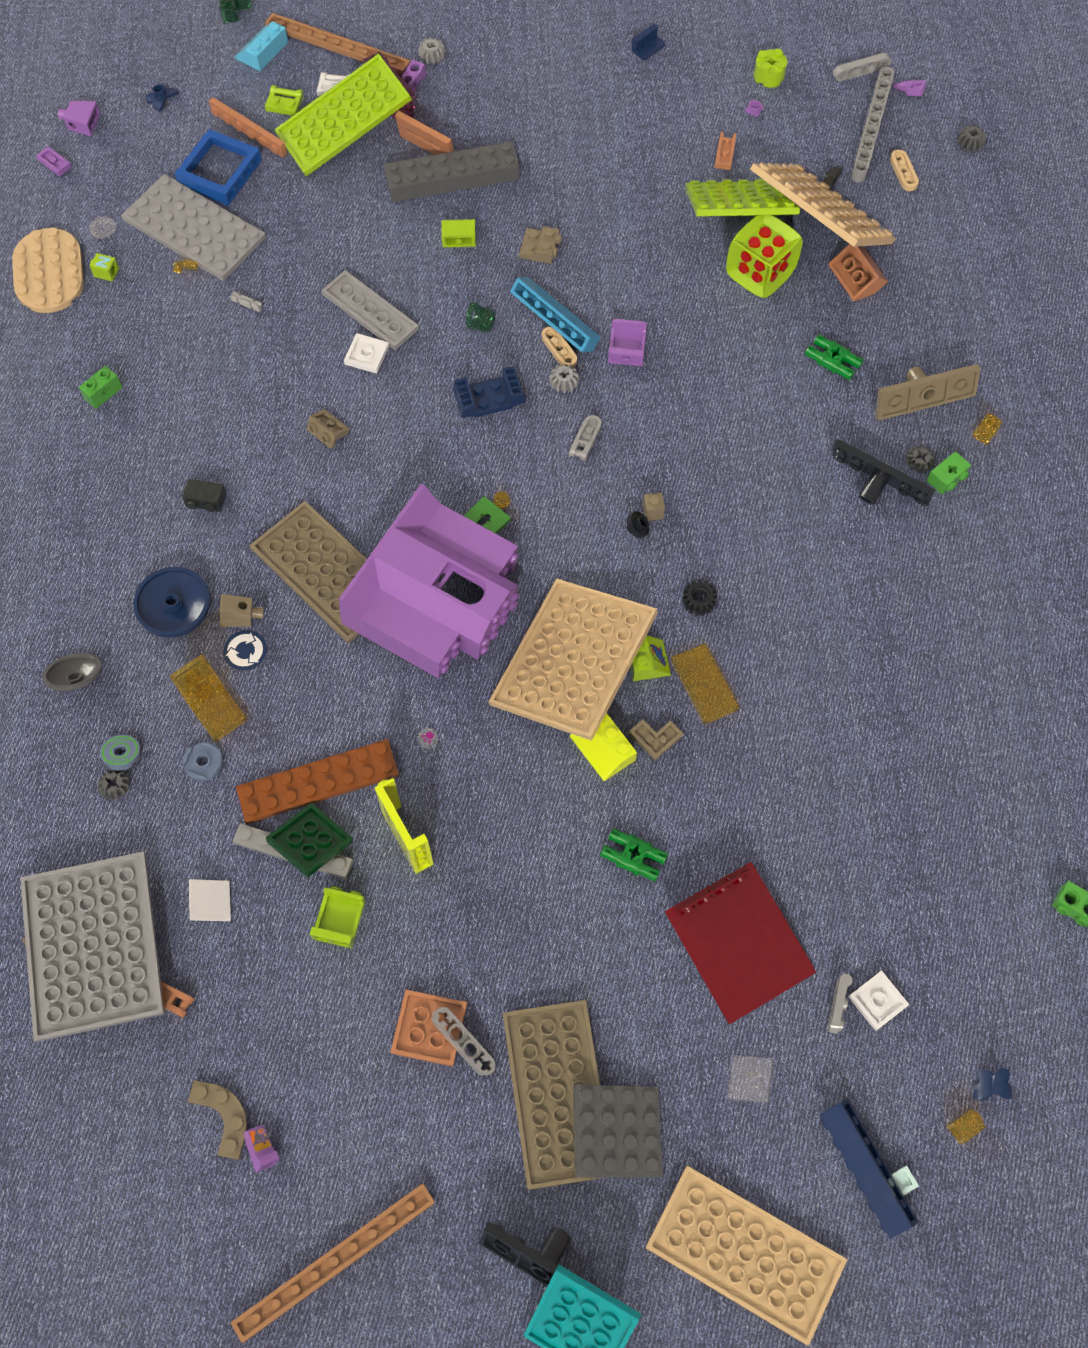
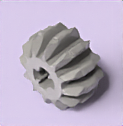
[419,37,445,65]
[549,363,579,394]

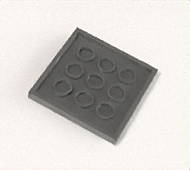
[573,1085,663,1178]

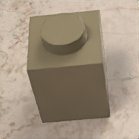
[642,492,665,521]

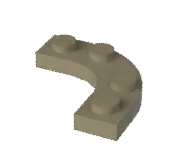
[188,1080,248,1160]

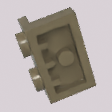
[307,409,350,449]

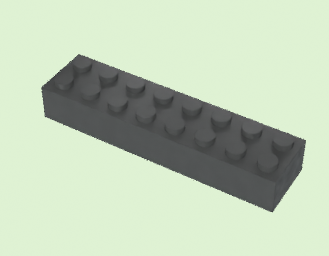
[384,141,519,202]

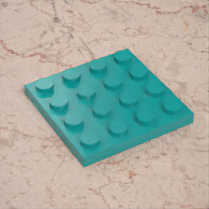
[523,1265,641,1348]

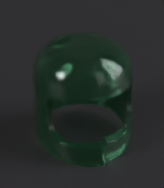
[466,302,496,333]

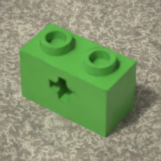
[78,366,122,409]
[927,451,971,495]

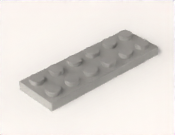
[321,270,419,350]

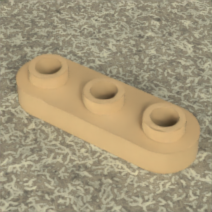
[890,150,919,191]
[542,327,577,369]

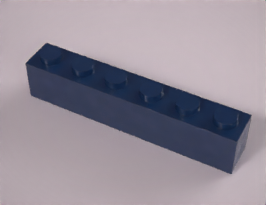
[820,1099,919,1239]

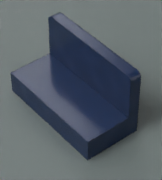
[631,23,666,61]

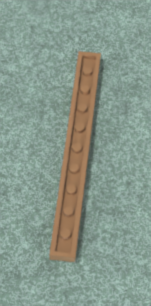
[265,13,410,75]
[231,1183,435,1343]

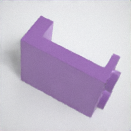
[608,319,647,366]

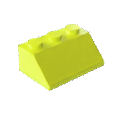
[570,713,637,782]

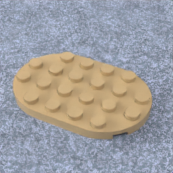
[12,228,84,313]

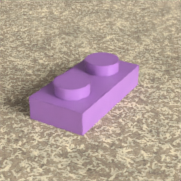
[36,147,71,177]

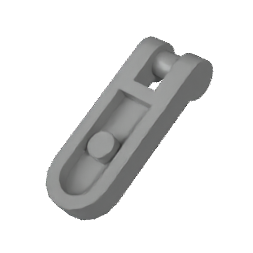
[569,415,601,461]
[828,974,853,1034]

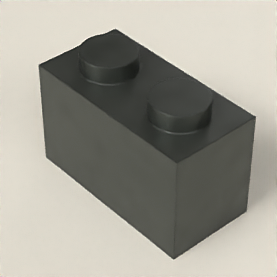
[182,479,227,512]

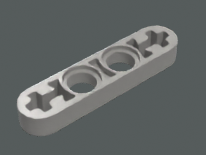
[833,53,891,82]
[431,1007,495,1076]

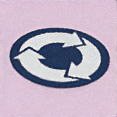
[223,630,267,670]

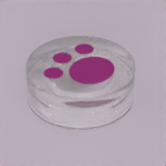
[418,728,438,749]

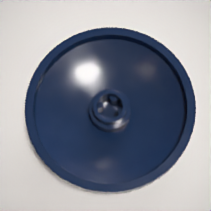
[133,567,211,638]

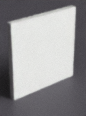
[189,879,231,921]

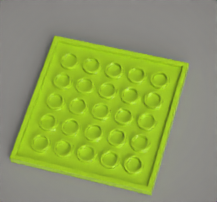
[685,179,800,216]

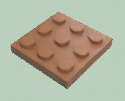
[391,990,467,1067]

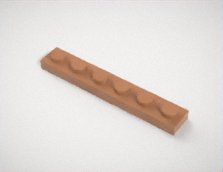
[209,97,287,158]

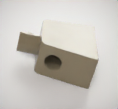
[220,594,264,627]

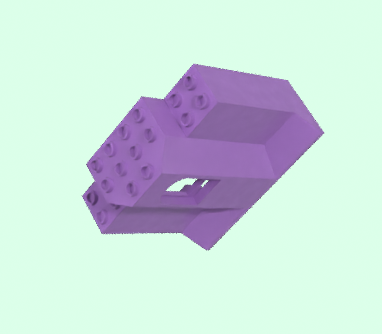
[339,484,519,679]

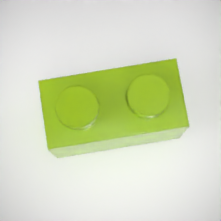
[441,219,476,247]

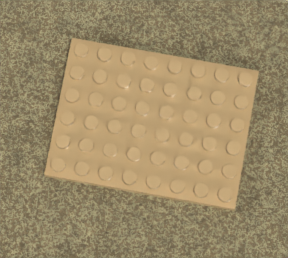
[750,162,896,247]
[489,579,658,741]

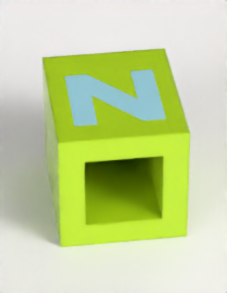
[90,253,119,282]

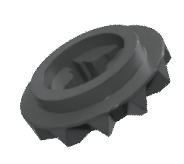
[906,445,936,471]
[97,770,130,800]

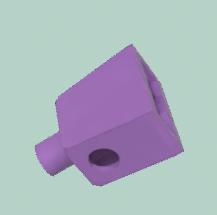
[58,101,101,136]

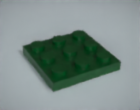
[266,803,353,878]

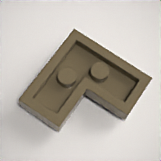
[628,719,684,761]

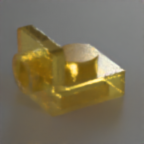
[972,413,1002,445]

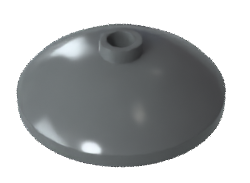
[42,653,102,692]

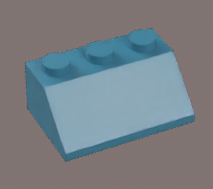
[235,21,288,71]

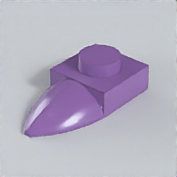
[893,80,927,97]

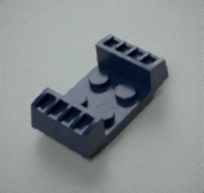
[453,367,526,418]

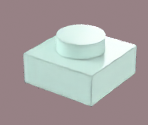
[892,1166,919,1195]

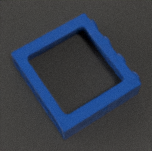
[175,129,262,206]

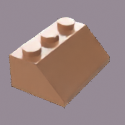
[828,244,888,302]

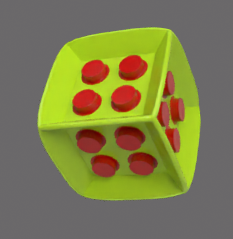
[726,215,802,298]

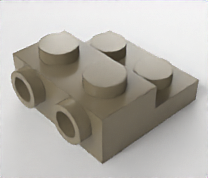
[519,226,562,264]

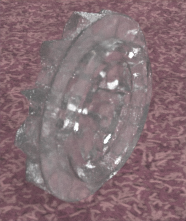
[89,217,117,240]

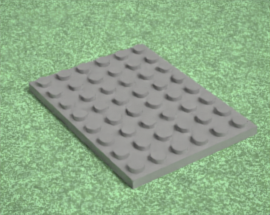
[20,851,165,1042]

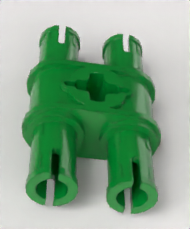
[804,334,864,380]
[600,828,669,882]

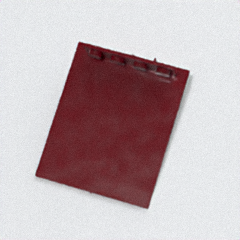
[665,862,816,1024]

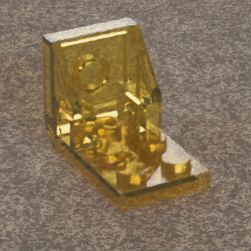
[169,654,247,742]

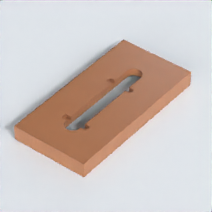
[395,111,454,155]

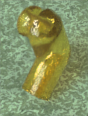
[172,259,198,273]

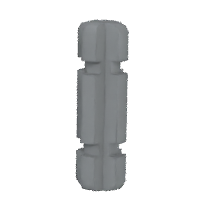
[230,291,263,312]

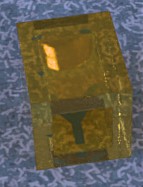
[946,1108,986,1145]

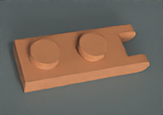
[715,132,737,170]

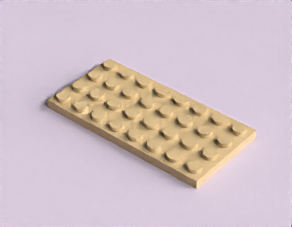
[645,1166,847,1346]

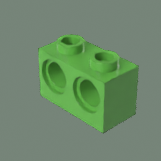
[1051,880,1088,927]

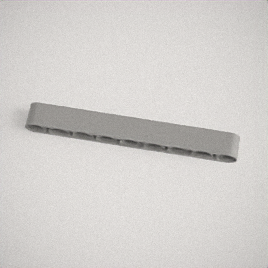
[851,66,894,183]

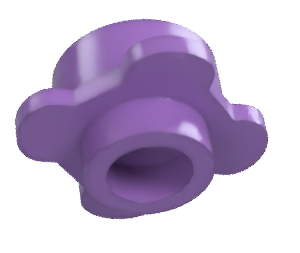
[745,100,764,117]

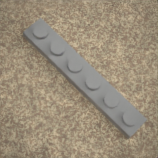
[232,823,353,880]

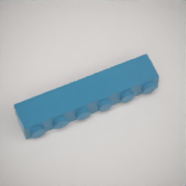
[510,277,601,352]

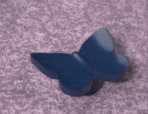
[146,84,180,112]
[973,1068,1012,1101]

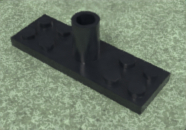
[832,439,935,506]
[479,1221,603,1290]

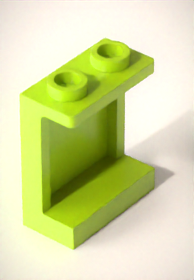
[309,886,366,949]

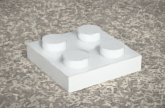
[344,333,389,374]
[848,971,909,1031]

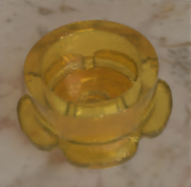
[493,491,510,509]

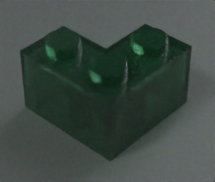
[219,0,252,23]

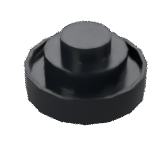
[626,511,650,538]

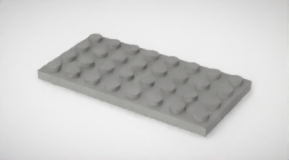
[121,174,266,281]

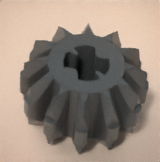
[958,124,986,153]

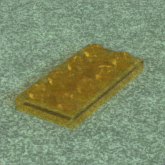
[671,644,739,725]

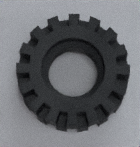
[683,579,717,616]

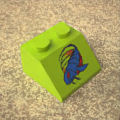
[630,635,671,682]

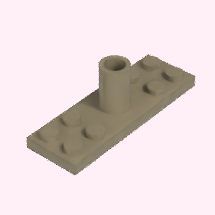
[875,364,981,421]

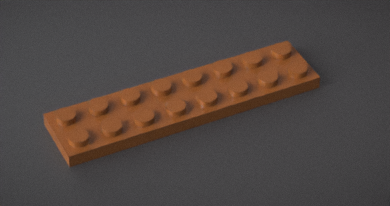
[236,739,399,824]

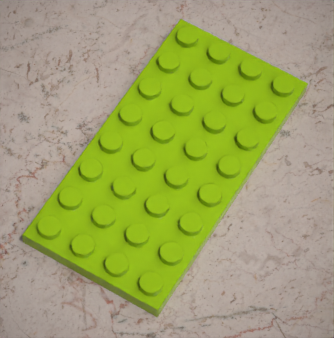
[274,54,412,176]

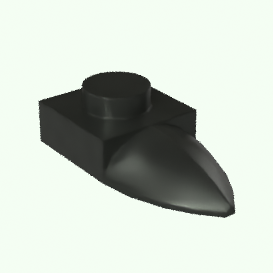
[824,166,844,189]

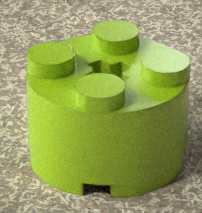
[753,49,788,88]

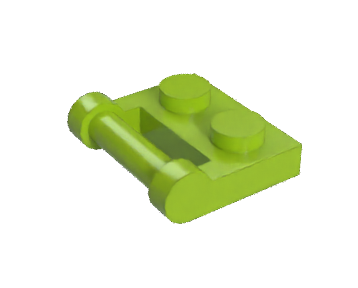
[265,85,304,116]

